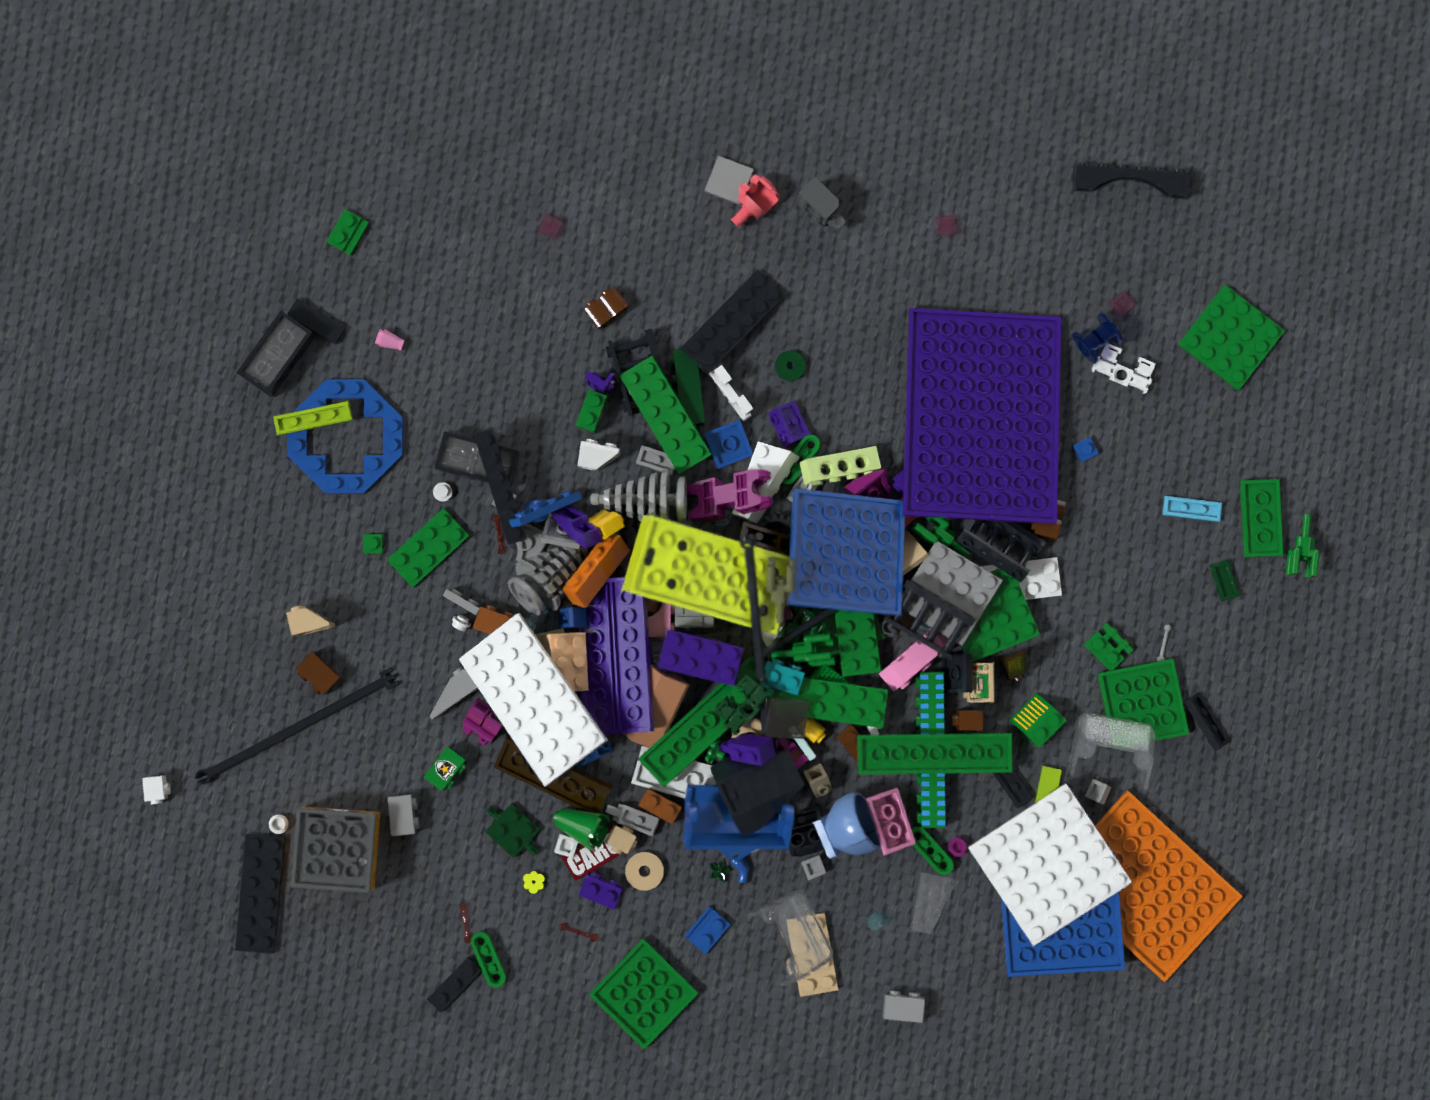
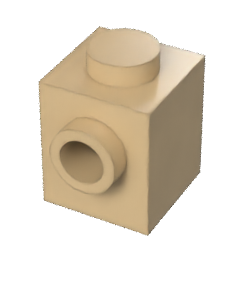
[605,825,637,855]

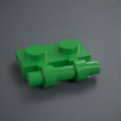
[1083,622,1134,671]

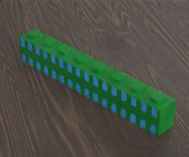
[915,672,945,828]

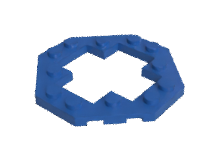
[287,379,403,494]

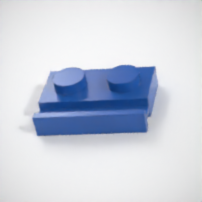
[684,906,730,954]

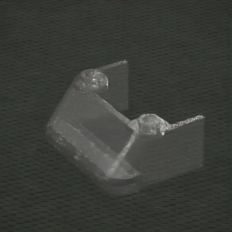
[1068,713,1155,789]
[747,889,833,987]

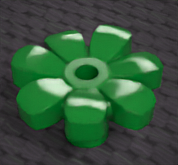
[705,739,727,764]

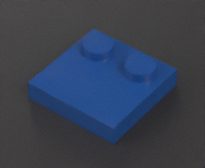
[704,419,753,469]

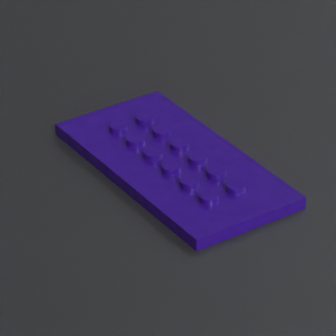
[576,577,654,734]

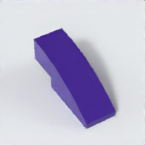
[551,505,602,548]

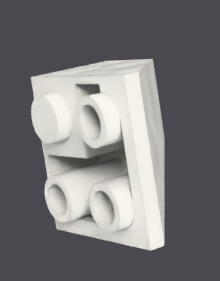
[577,439,620,471]

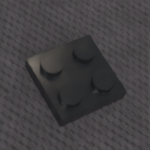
[942,654,973,693]

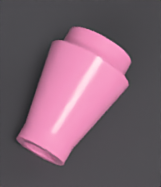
[375,329,404,351]

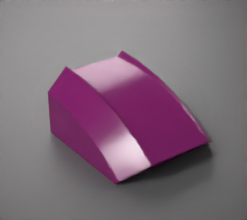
[842,468,892,499]

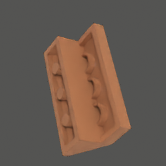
[623,664,689,748]

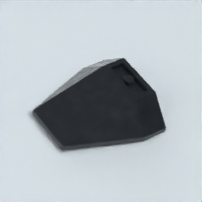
[710,750,805,837]

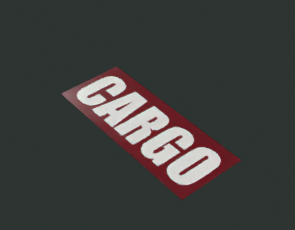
[561,824,624,881]

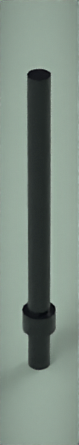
[764,609,837,657]

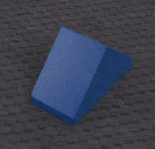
[559,607,587,629]

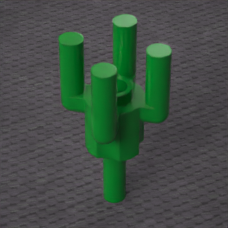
[1285,514,1320,578]
[910,517,971,559]
[771,633,836,667]

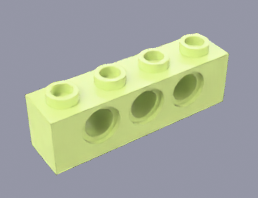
[799,446,881,487]

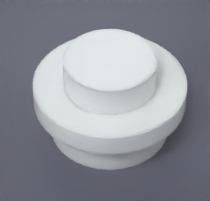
[433,482,452,502]
[452,615,471,631]
[269,814,289,834]

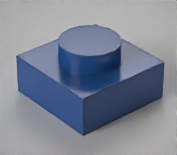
[1072,437,1099,463]

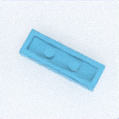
[1162,496,1222,522]

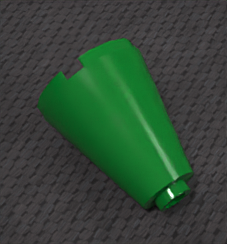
[553,808,609,852]

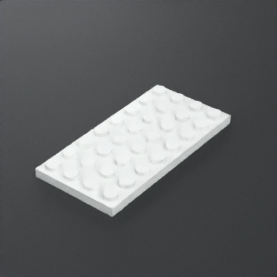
[459,613,607,786]

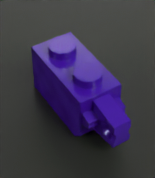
[720,733,776,766]

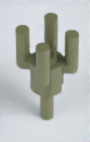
[767,558,795,623]

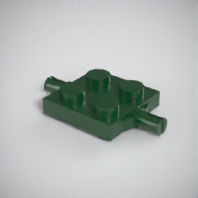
[485,803,540,858]

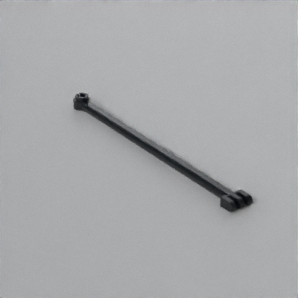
[740,534,778,752]
[195,667,400,785]

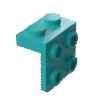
[765,659,804,695]

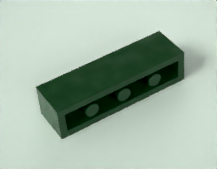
[670,349,705,426]

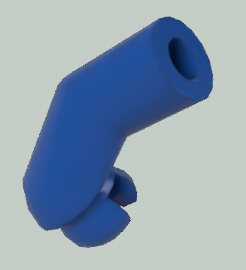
[731,856,750,883]

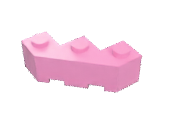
[879,628,949,691]

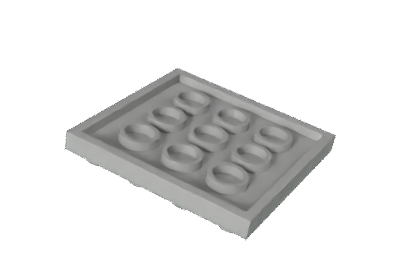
[902,542,1003,646]

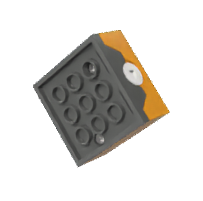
[291,807,381,893]

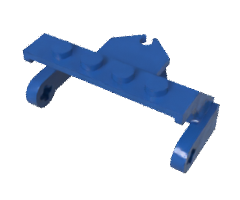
[682,785,794,860]

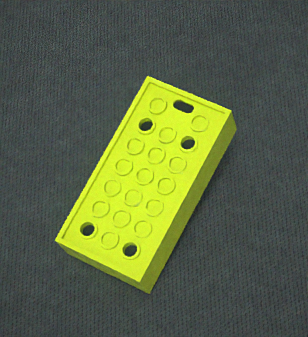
[622,515,790,635]

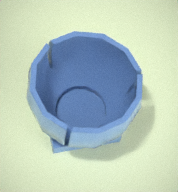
[814,792,881,859]

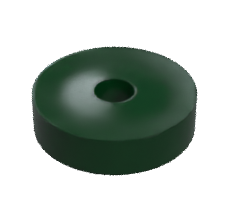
[775,350,805,381]

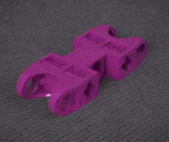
[687,470,773,522]

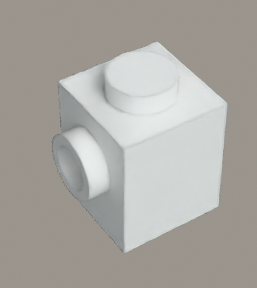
[142,775,171,804]

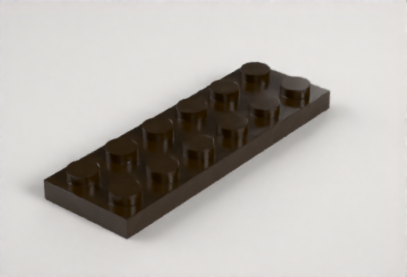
[494,735,613,813]

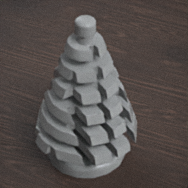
[590,469,687,523]
[508,545,588,616]

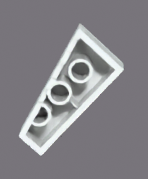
[732,442,799,524]

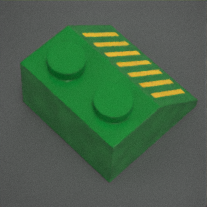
[1009,693,1067,748]

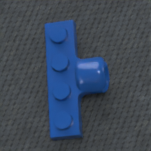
[509,490,582,527]

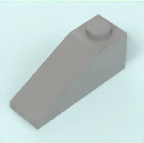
[430,667,478,719]

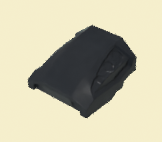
[789,806,825,857]

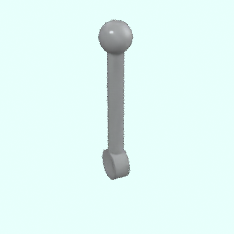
[1157,624,1172,661]

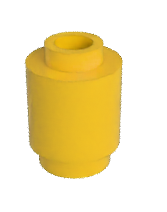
[797,717,826,744]

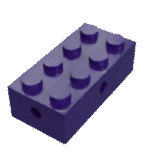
[658,629,743,686]

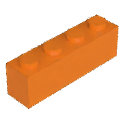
[562,534,630,608]

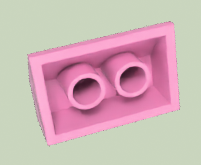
[866,788,916,855]

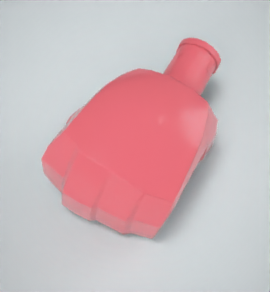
[730,175,780,228]

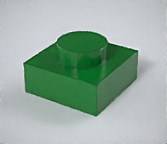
[363,534,383,554]

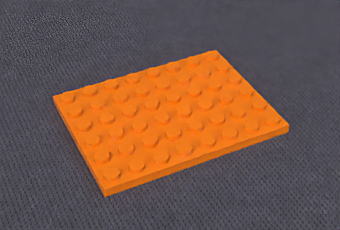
[1094,790,1243,982]

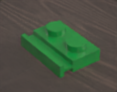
[326,209,370,256]

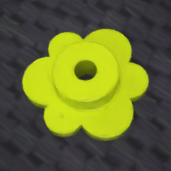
[523,871,545,894]

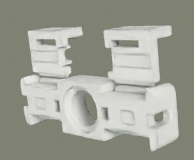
[1091,343,1155,394]
[709,365,753,422]

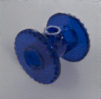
[1072,313,1123,364]

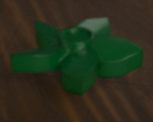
[709,859,732,883]

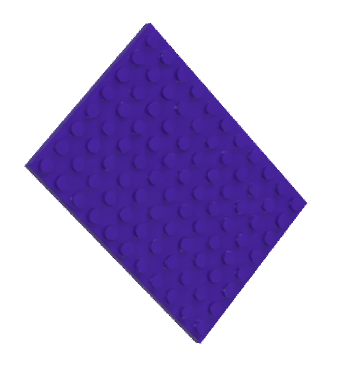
[902,308,1061,524]

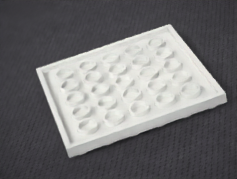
[968,783,1132,946]

